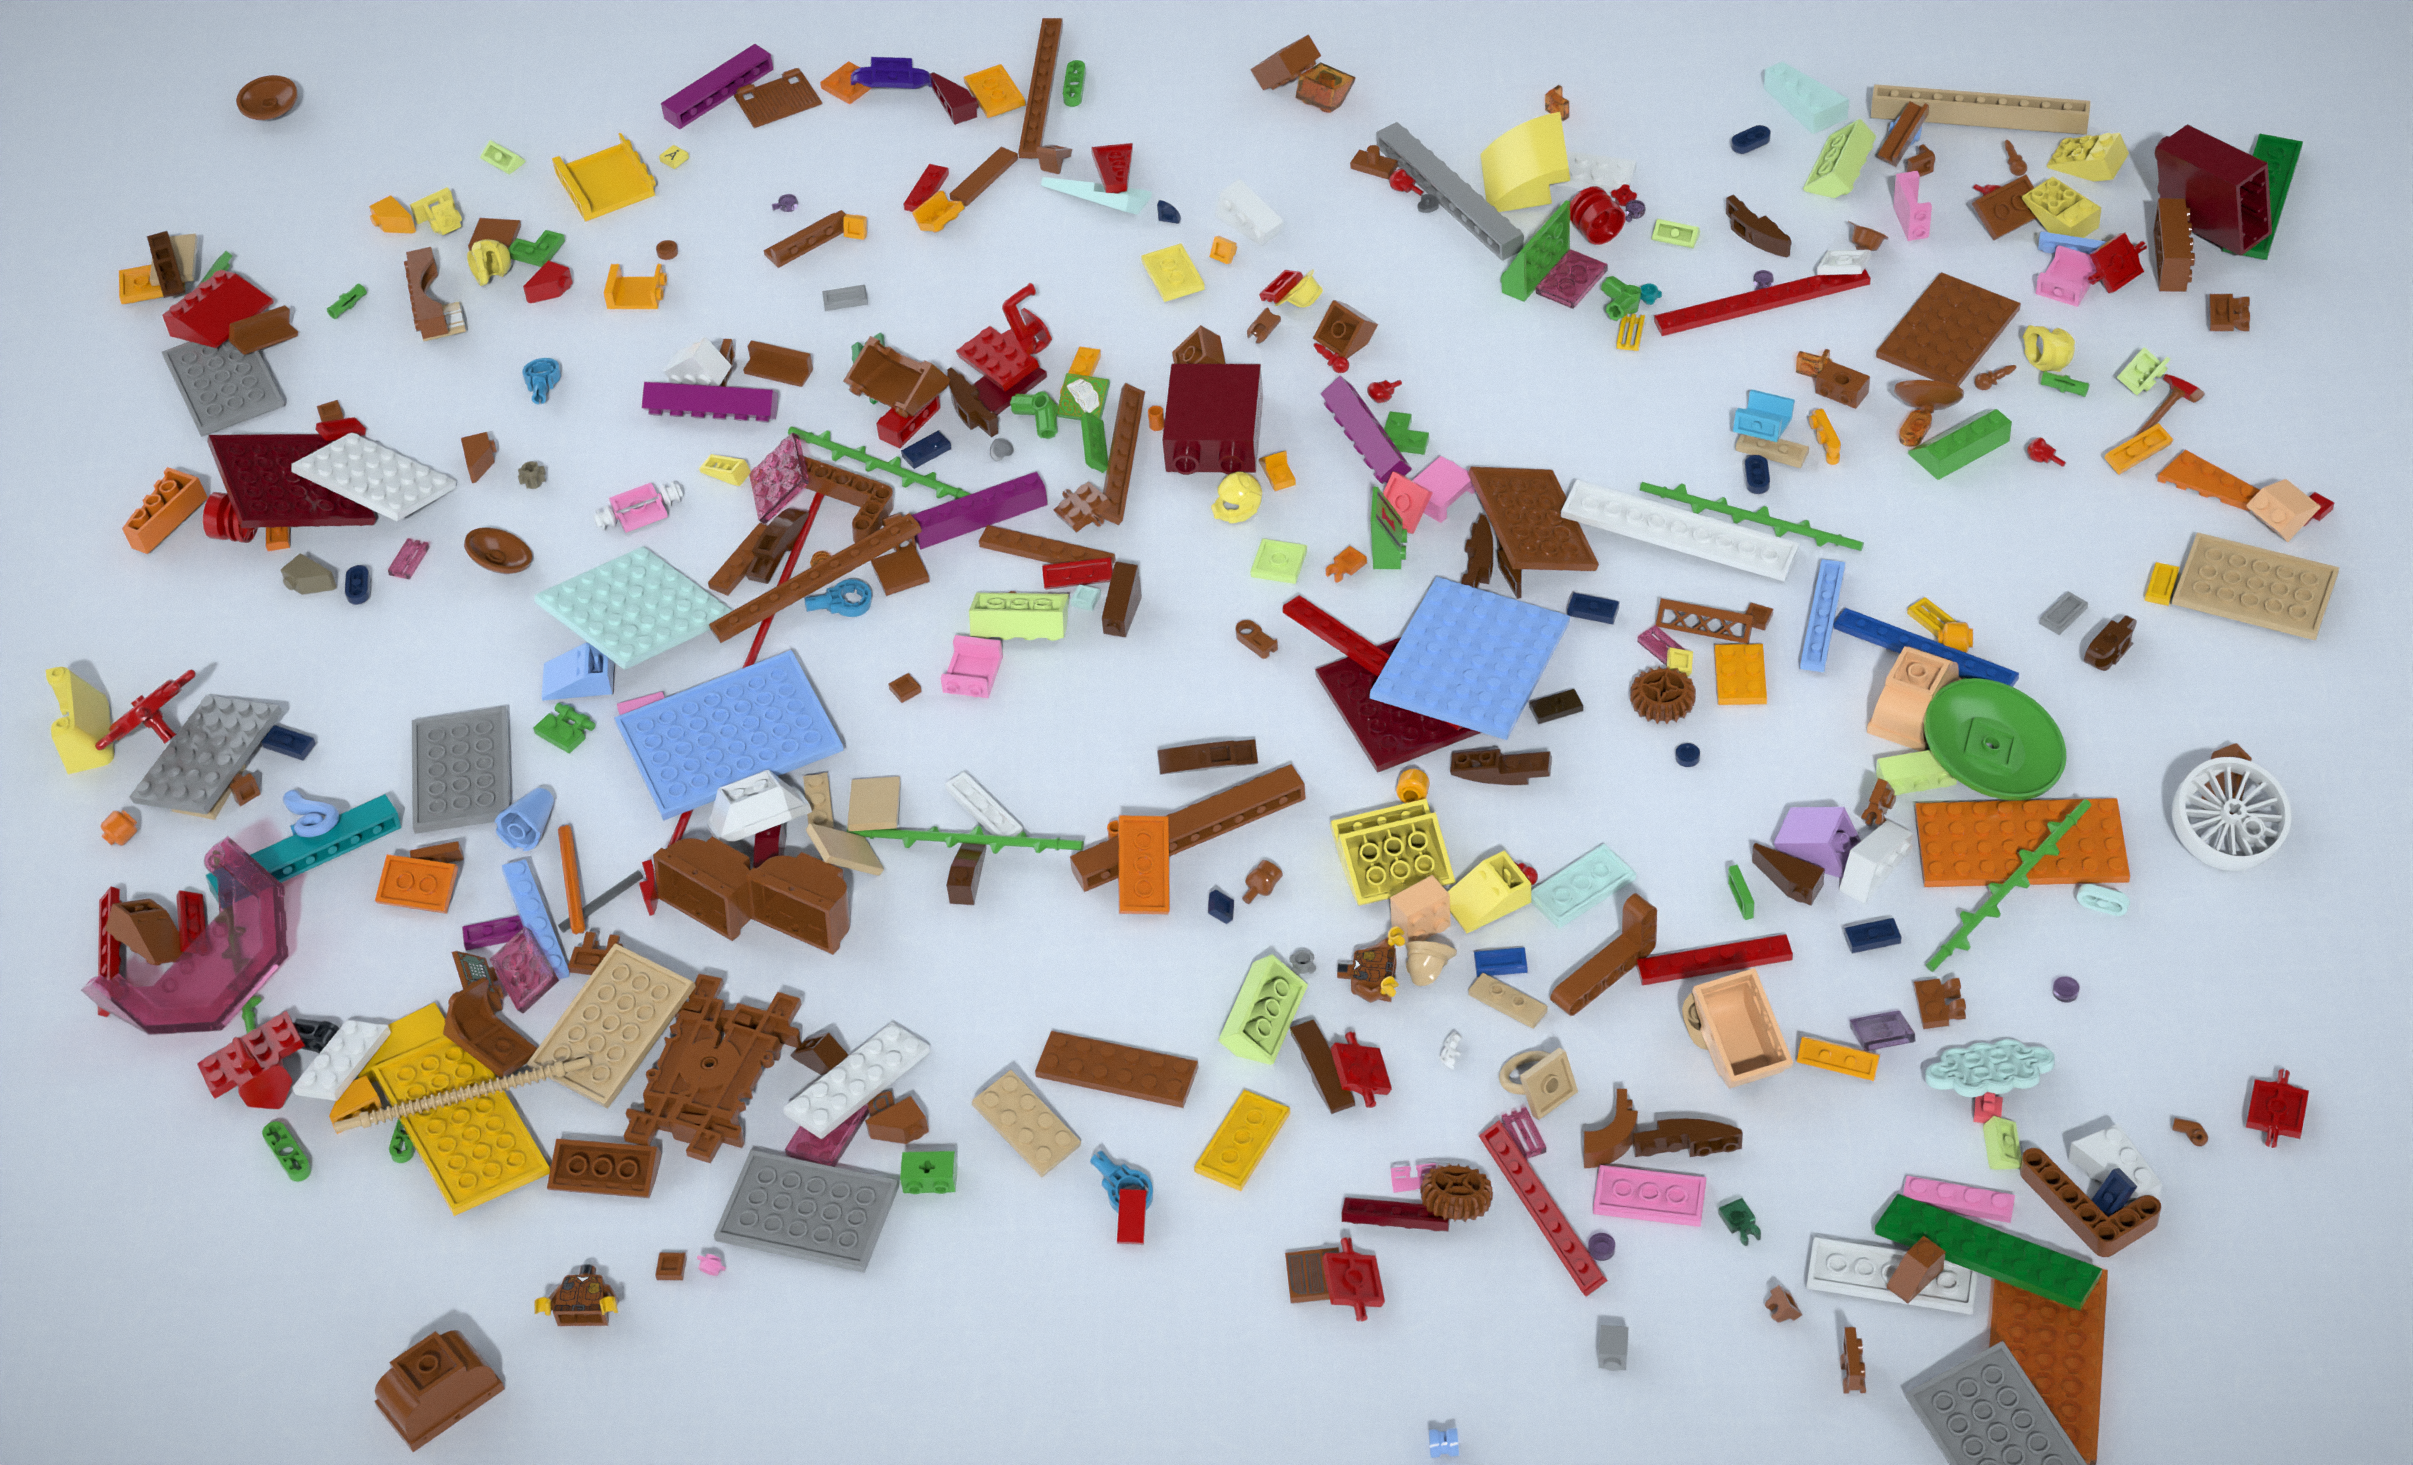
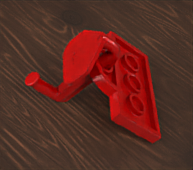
[956,283,1052,392]
[197,1011,305,1109]

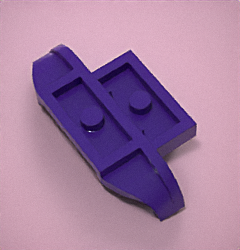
[850,57,932,89]

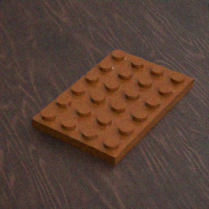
[1876,272,2021,387]
[1468,467,1599,571]

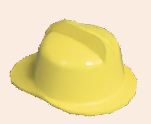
[1275,269,1323,307]

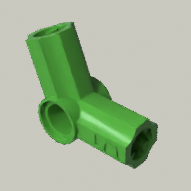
[1601,276,1642,321]
[1010,391,1058,439]

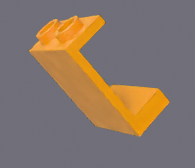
[603,264,667,309]

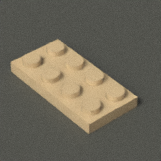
[972,1070,1081,1178]

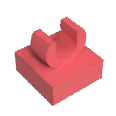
[1973,1092,2003,1123]

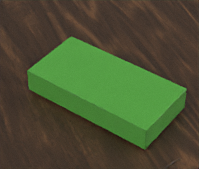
[1728,864,1754,920]

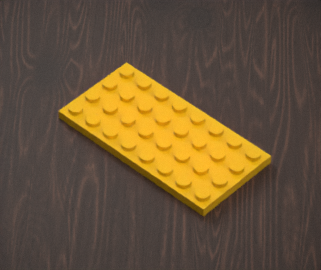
[372,1036,550,1216]

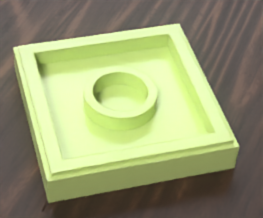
[1250,538,1307,584]

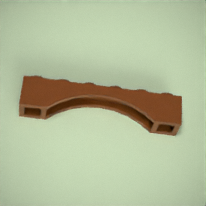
[404,247,448,339]

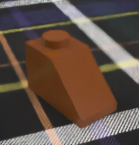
[461,432,497,483]
[865,1096,929,1144]
[1887,1236,1946,1304]

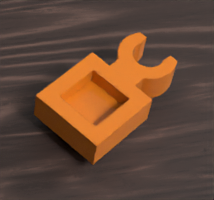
[1326,546,1367,583]

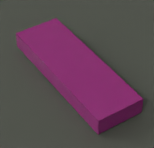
[462,915,527,951]

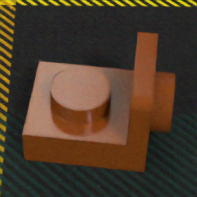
[1907,144,1935,177]

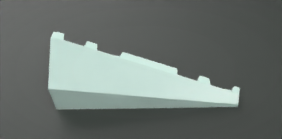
[1041,177,1152,215]

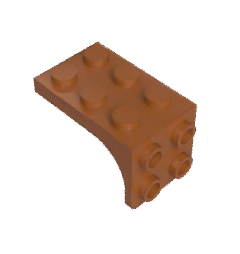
[443,977,538,1079]

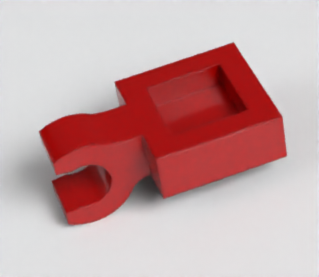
[2304,492,2335,526]

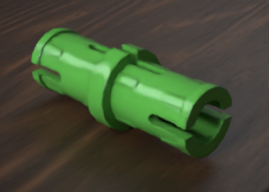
[327,283,367,319]
[2041,371,2089,397]

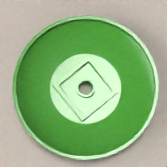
[1924,678,2067,800]

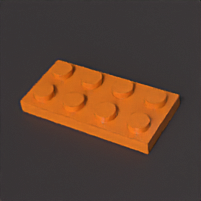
[1118,815,1170,915]

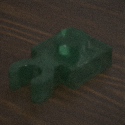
[1718,1198,1761,1246]

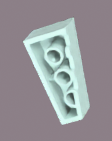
[1764,62,1849,134]

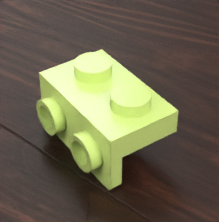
[2117,347,2171,395]

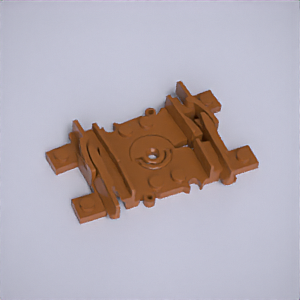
[623,974,802,1164]

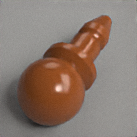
[2005,140,2027,176]
[1974,365,2016,390]

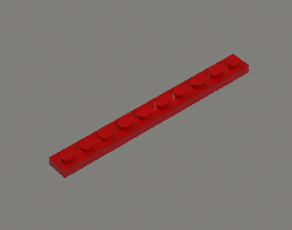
[1654,269,1871,336]
[1282,595,1463,730]

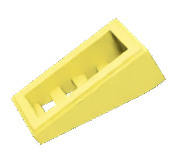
[699,454,751,486]

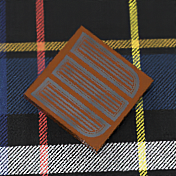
[1285,1247,1339,1303]

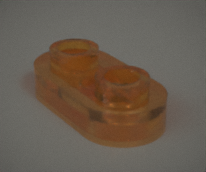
[1899,410,1932,447]

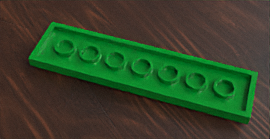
[2223,133,2303,260]
[1874,1194,2102,1310]

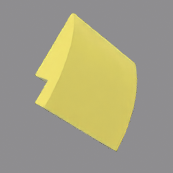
[1480,112,1571,212]
[1330,798,1455,906]

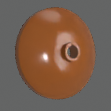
[236,75,298,120]
[1894,380,1964,414]
[464,528,532,574]

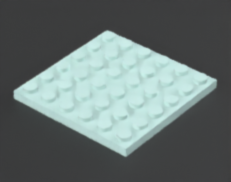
[535,546,732,670]

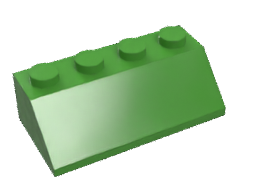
[1908,409,2012,480]

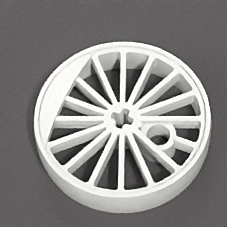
[2172,757,2291,871]

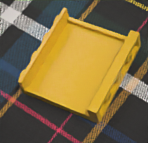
[552,133,656,222]

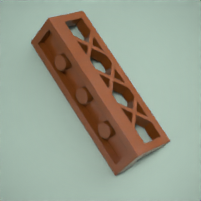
[763,210,846,268]
[1655,598,1758,644]

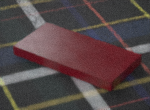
[973,367,1047,416]

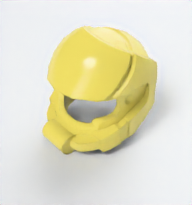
[467,239,511,286]
[2023,325,2075,372]
[1211,472,1262,523]

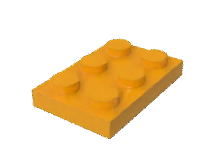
[964,64,1025,118]
[119,265,185,304]
[1714,644,1767,705]

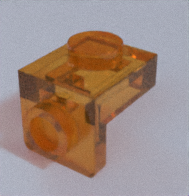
[1545,85,1569,121]
[1796,349,1833,378]

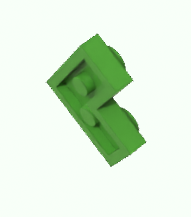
[508,230,565,267]
[1384,411,1429,455]

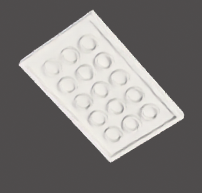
[291,432,456,521]

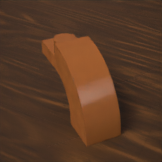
[1584,1089,1638,1168]

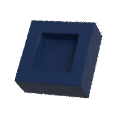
[1208,889,1234,924]

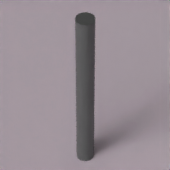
[558,870,643,933]

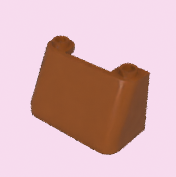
[843,336,951,418]

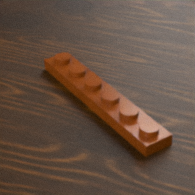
[979,525,1116,566]

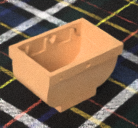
[1867,646,1962,751]
[1692,968,1793,1089]

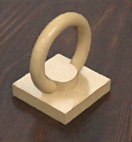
[1499,1048,1578,1120]

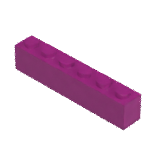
[661,44,774,130]
[1321,376,1412,484]
[642,382,778,423]
[912,471,1048,550]

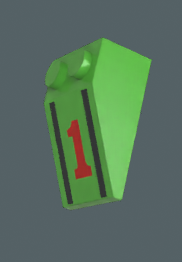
[1371,487,1407,569]

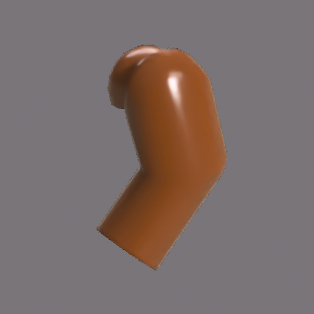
[2172,1117,2208,1146]

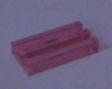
[388,538,430,580]
[1637,625,1685,666]
[1502,1107,1546,1159]

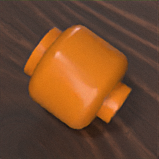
[100,810,137,846]

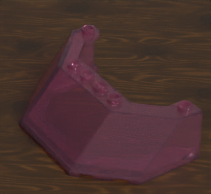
[81,836,289,1035]

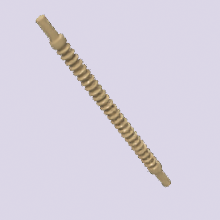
[334,1056,591,1133]

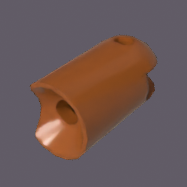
[1247,307,1281,344]

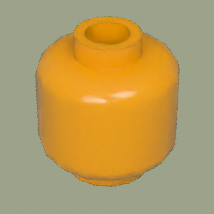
[1938,622,1973,653]
[1396,769,1430,803]

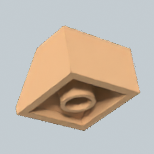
[2246,479,2321,542]

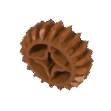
[1630,666,1696,724]
[1420,1163,1493,1222]

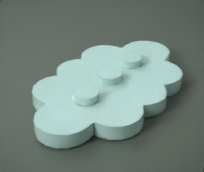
[1925,1039,2055,1097]

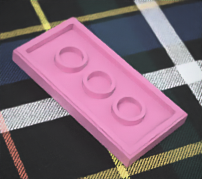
[1593,1165,1707,1227]

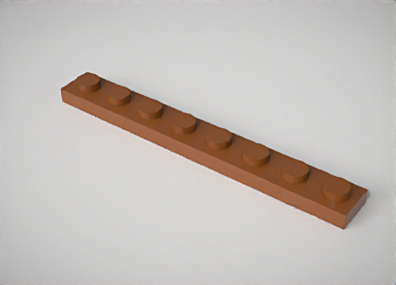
[1100,383,1145,525]

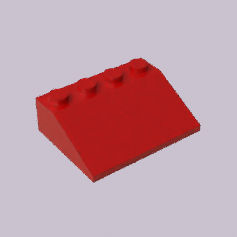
[162,270,274,348]

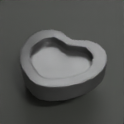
[1417,194,1439,213]
[990,438,1014,461]

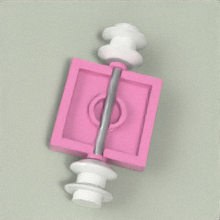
[593,481,683,533]

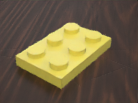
[1141,243,1205,302]

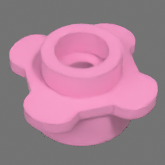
[697,1254,726,1276]

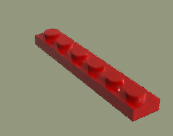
[98,886,122,1017]
[1636,934,1793,986]

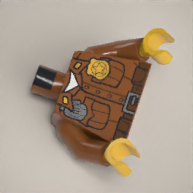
[1337,926,1405,1003]
[534,1264,619,1326]

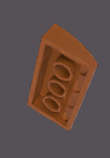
[547,1139,662,1198]

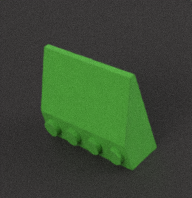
[1500,200,1570,302]

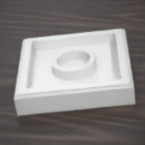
[1817,250,1871,275]

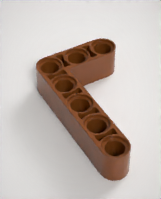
[791,456,893,543]
[1550,893,1657,1016]
[2020,1148,2161,1257]

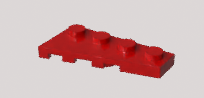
[1091,143,1133,194]

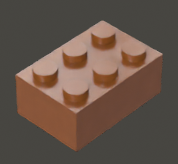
[1250,34,1321,91]

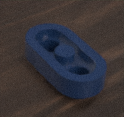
[1731,125,1771,154]
[1744,455,1770,494]
[345,565,371,605]

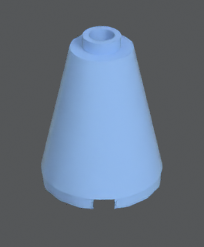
[495,788,554,851]

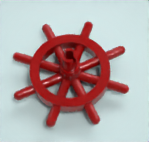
[95,669,196,751]

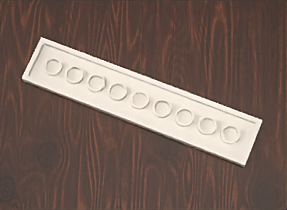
[1561,479,1799,582]

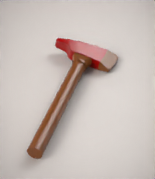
[2133,374,2205,438]

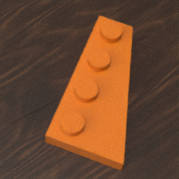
[2157,449,2260,512]

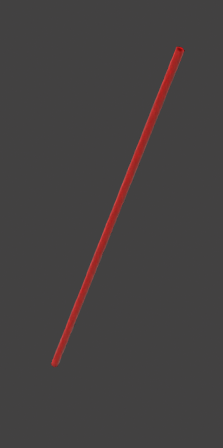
[668,492,824,847]

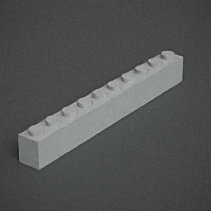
[1376,122,1524,261]

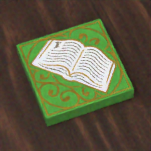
[1056,373,1110,420]

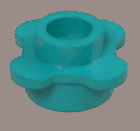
[1640,283,1662,305]

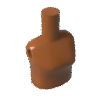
[1242,860,1283,904]

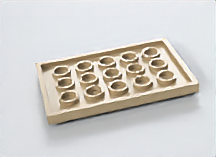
[2172,532,2340,641]
[527,943,696,1109]

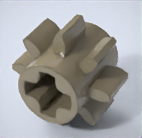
[518,461,546,489]

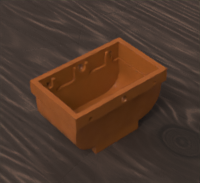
[653,836,751,941]
[746,852,850,955]
[374,1330,505,1452]

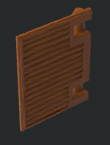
[734,68,822,128]

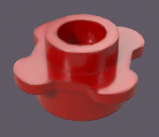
[1611,184,1637,206]

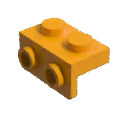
[912,190,965,232]

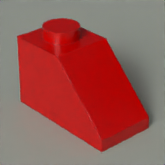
[523,260,573,304]

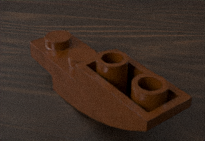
[1726,194,1792,258]
[947,367,998,438]
[745,508,809,584]
[1461,514,1494,589]
[1157,739,1258,775]
[1450,749,1552,785]
[1633,1118,1743,1157]

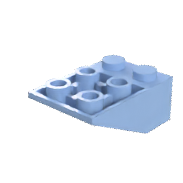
[542,643,614,701]

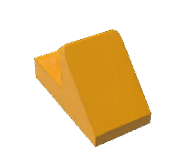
[1259,451,1296,492]

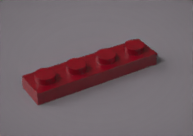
[1342,1197,1451,1231]

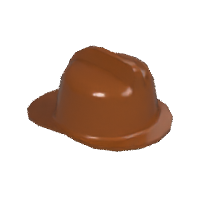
[1848,220,1889,251]

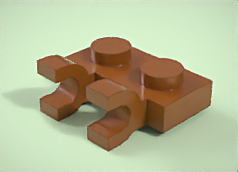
[2209,294,2250,331]
[1861,778,1896,826]
[568,931,623,975]
[1914,978,1966,1029]
[1840,1327,1866,1394]

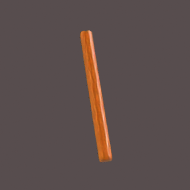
[558,825,585,935]

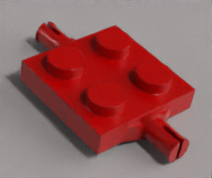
[2088,233,2147,294]
[1330,1032,1392,1108]
[2246,1069,2309,1148]
[1322,1237,1385,1322]

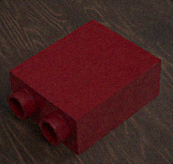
[2155,124,2272,256]
[1162,364,1263,475]

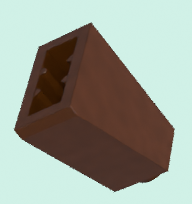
[1102,562,1142,637]

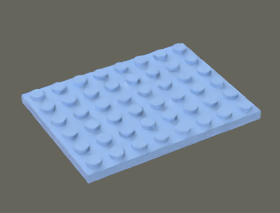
[1370,577,1570,740]
[614,650,844,821]

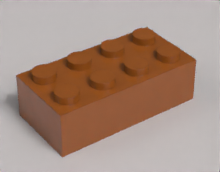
[2153,198,2195,292]

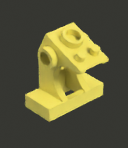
[410,187,462,235]

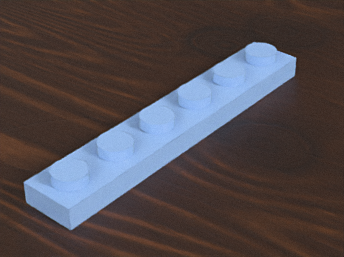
[1800,559,1845,672]
[502,859,569,983]

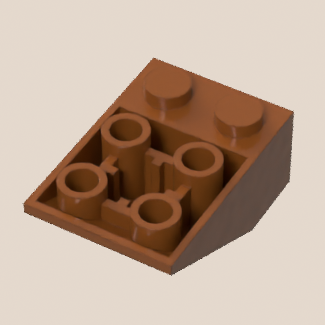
[105,899,192,966]

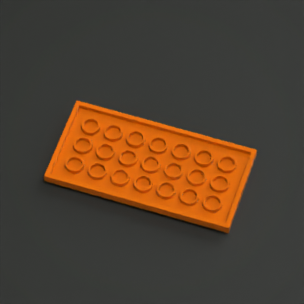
[1915,798,2130,887]

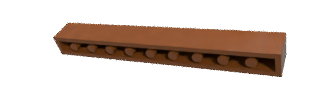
[1070,764,1306,892]

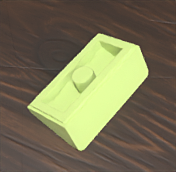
[480,140,526,175]
[1651,219,1701,249]
[1983,1116,2022,1170]

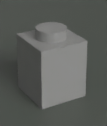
[1598,1325,1629,1371]

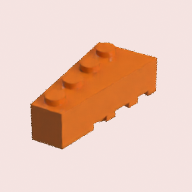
[122,467,208,554]

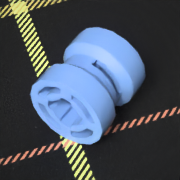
[1429,1428,1459,1458]

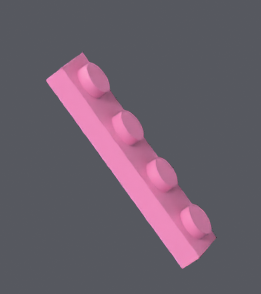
[1903,1176,2015,1223]

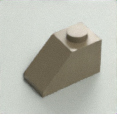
[281,553,337,595]

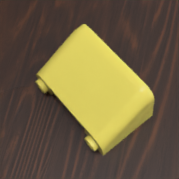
[46,667,114,774]

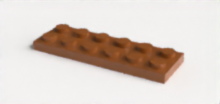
[1035,1031,1199,1108]

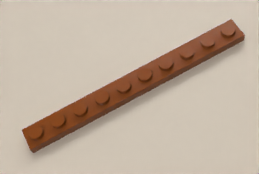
[1018,18,1063,159]
[709,513,922,643]

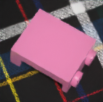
[1893,171,1932,241]
[2036,245,2097,307]
[1412,456,1476,523]
[940,635,1003,698]

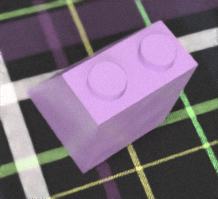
[1774,807,1861,878]

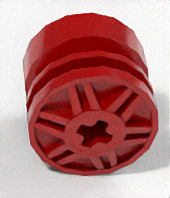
[1570,186,1625,245]
[203,492,258,543]

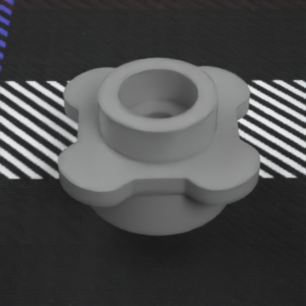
[1289,950,1316,975]

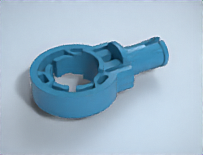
[522,358,561,404]
[804,579,872,617]
[1090,1151,1153,1213]

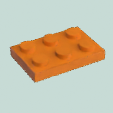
[375,854,458,914]

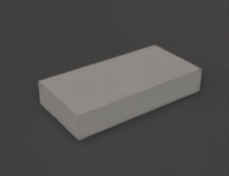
[822,285,868,311]
[2039,592,2088,635]

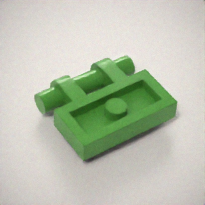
[533,703,595,754]

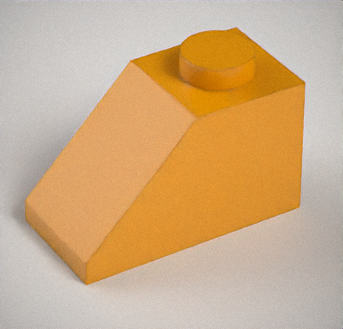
[369,195,416,234]
[329,1075,383,1134]

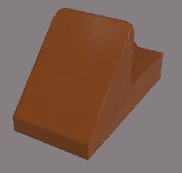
[1036,145,1072,174]

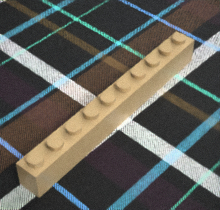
[1871,84,2090,135]

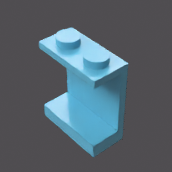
[1733,389,1795,442]

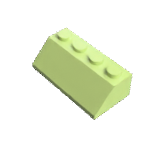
[1803,119,1876,198]
[969,592,1069,641]
[1218,954,1308,1065]

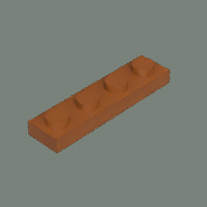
[708,523,767,596]

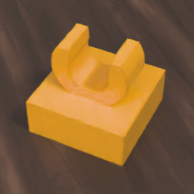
[844,214,867,240]
[1209,236,1237,264]

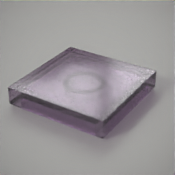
[1849,1010,1916,1051]

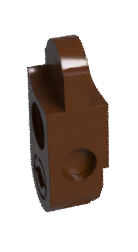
[2084,615,2137,671]

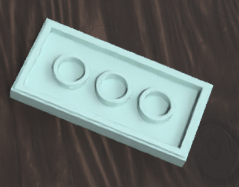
[1531,844,1637,929]

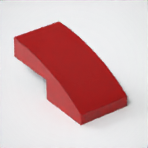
[639,859,658,916]

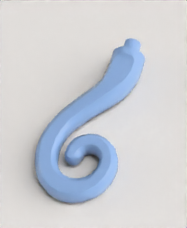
[283,790,339,837]

